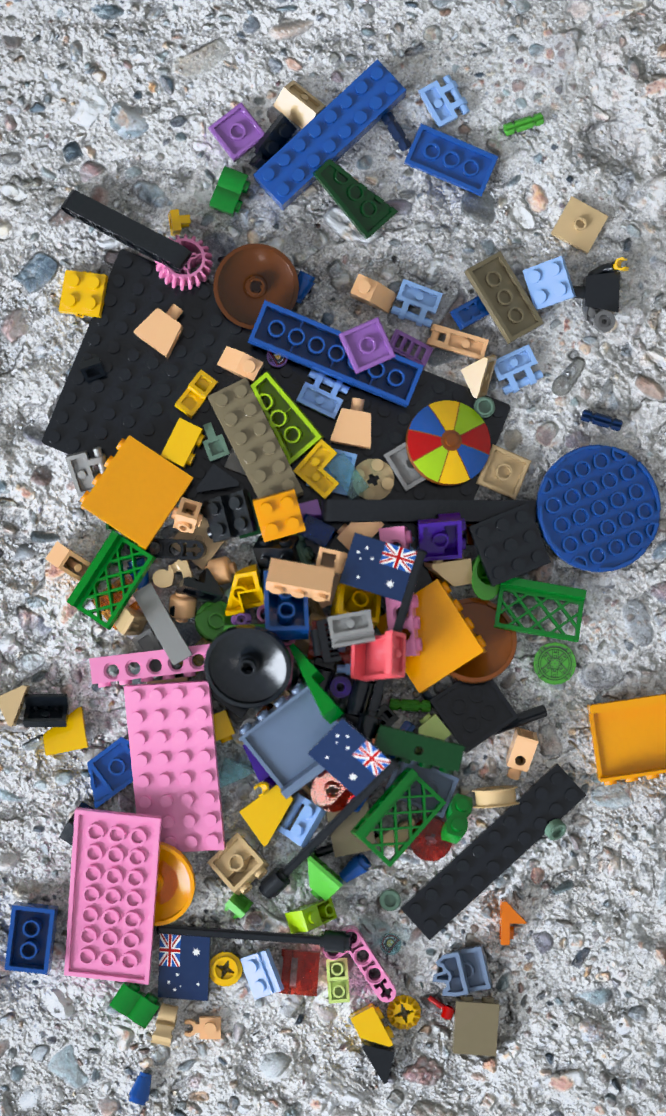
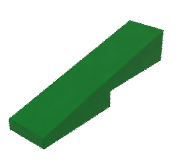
[289,643,343,725]

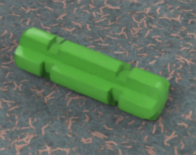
[503,112,544,136]
[389,698,431,712]

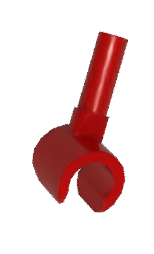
[427,995,454,1020]

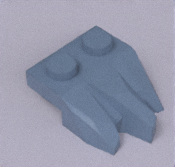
[433,945,492,997]

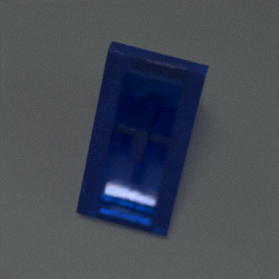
[298,514,337,549]

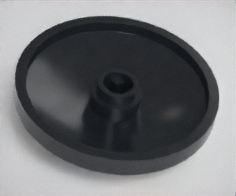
[204,625,292,708]

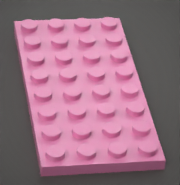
[124,680,226,852]
[64,807,162,985]

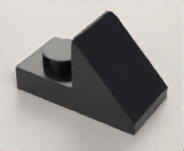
[176,568,224,603]

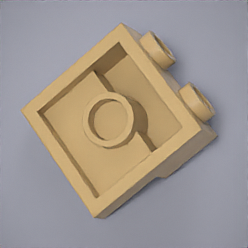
[207,832,269,895]

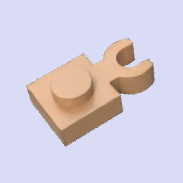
[184,1016,221,1039]

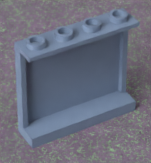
[238,683,338,799]

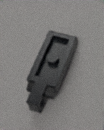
[249,114,297,170]

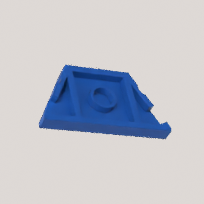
[87,737,133,809]

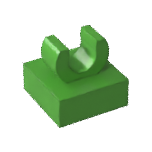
[224,893,253,919]

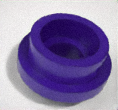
[330,676,352,698]

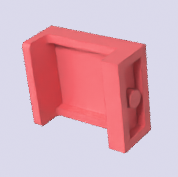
[350,630,406,682]

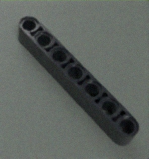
[61,189,192,272]

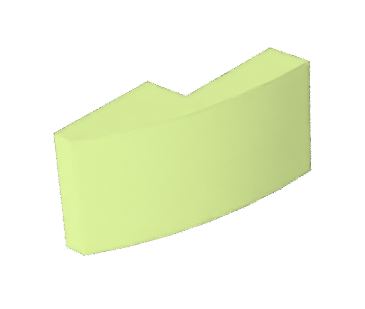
[326,958,350,1004]

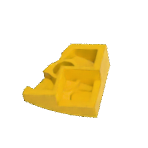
[225,564,264,616]
[43,707,89,756]

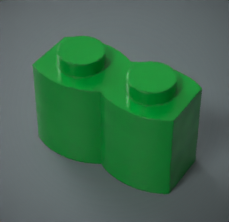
[209,166,251,217]
[441,793,473,844]
[109,982,160,1028]

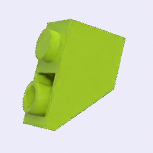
[285,897,337,933]

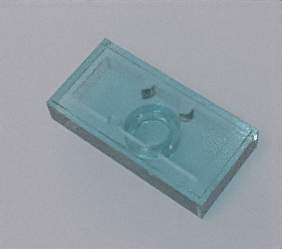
[327,453,369,500]

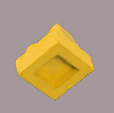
[168,209,191,236]

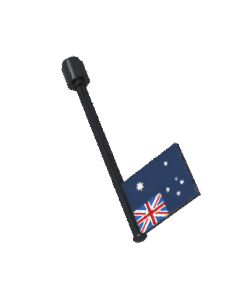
[339,533,428,742]
[259,717,400,899]
[156,924,352,1001]

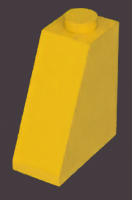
[239,784,294,847]

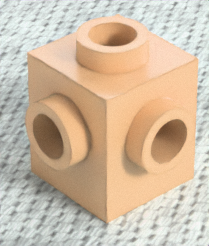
[171,497,203,534]

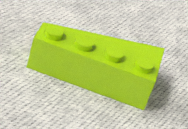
[250,371,324,465]

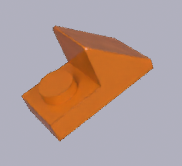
[499,899,527,945]

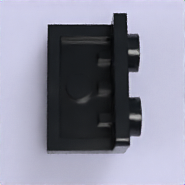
[253,535,301,569]
[23,694,69,727]

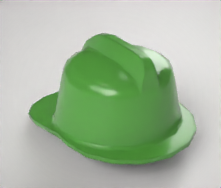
[472,555,500,600]

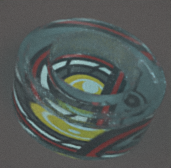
[380,932,401,955]

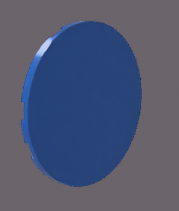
[536,445,661,572]

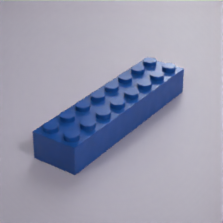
[253,59,406,210]
[248,300,424,407]

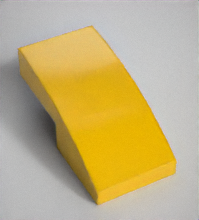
[175,370,218,419]

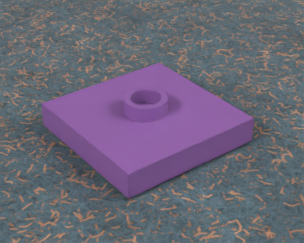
[208,102,265,162]
[338,317,396,374]

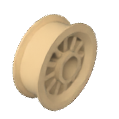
[471,785,520,808]

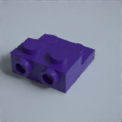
[418,512,466,561]

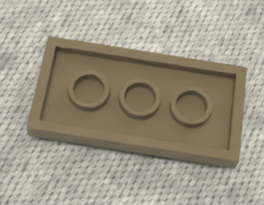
[464,251,544,344]

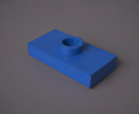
[450,296,490,331]

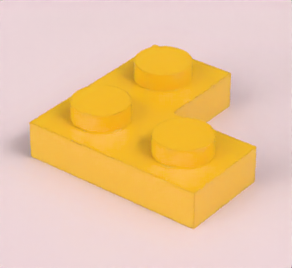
[293,439,339,499]

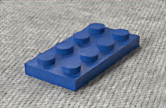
[404,124,499,197]

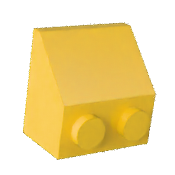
[331,577,381,629]

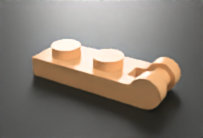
[426,324,489,360]

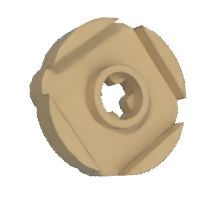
[352,459,394,500]

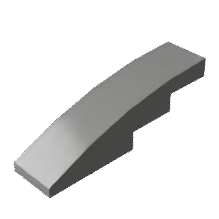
[133,583,193,666]

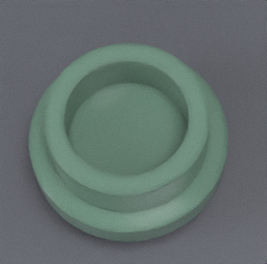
[474,397,495,418]

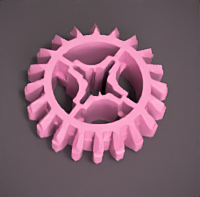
[155,234,213,291]

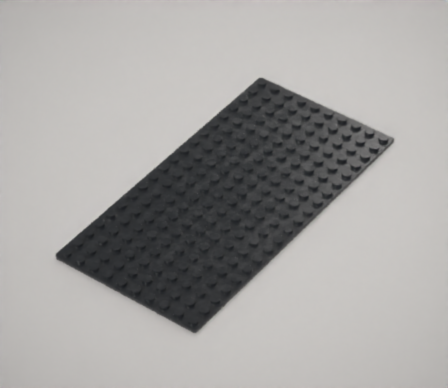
[42,249,510,594]

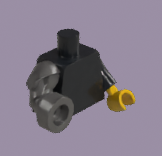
[573,257,629,333]

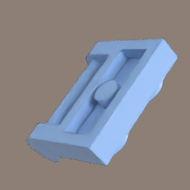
[276,792,326,848]

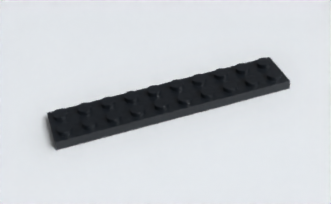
[400,763,586,940]

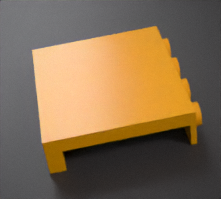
[80,435,193,551]
[377,579,487,693]
[587,693,666,785]

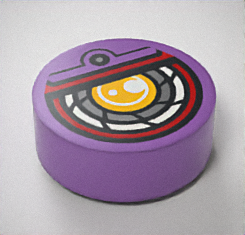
[267,351,288,368]

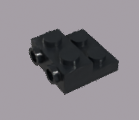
[202,489,258,543]

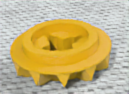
[210,952,242,987]
[387,995,421,1030]

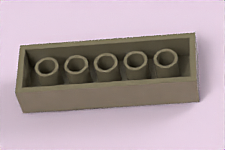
[207,378,304,498]

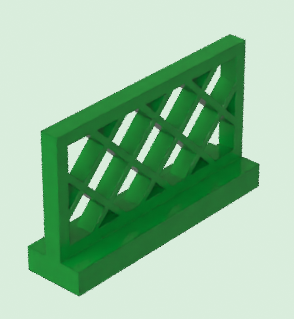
[67,530,156,630]
[493,578,587,642]
[350,767,447,867]

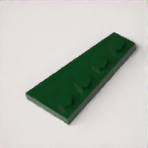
[312,159,398,239]

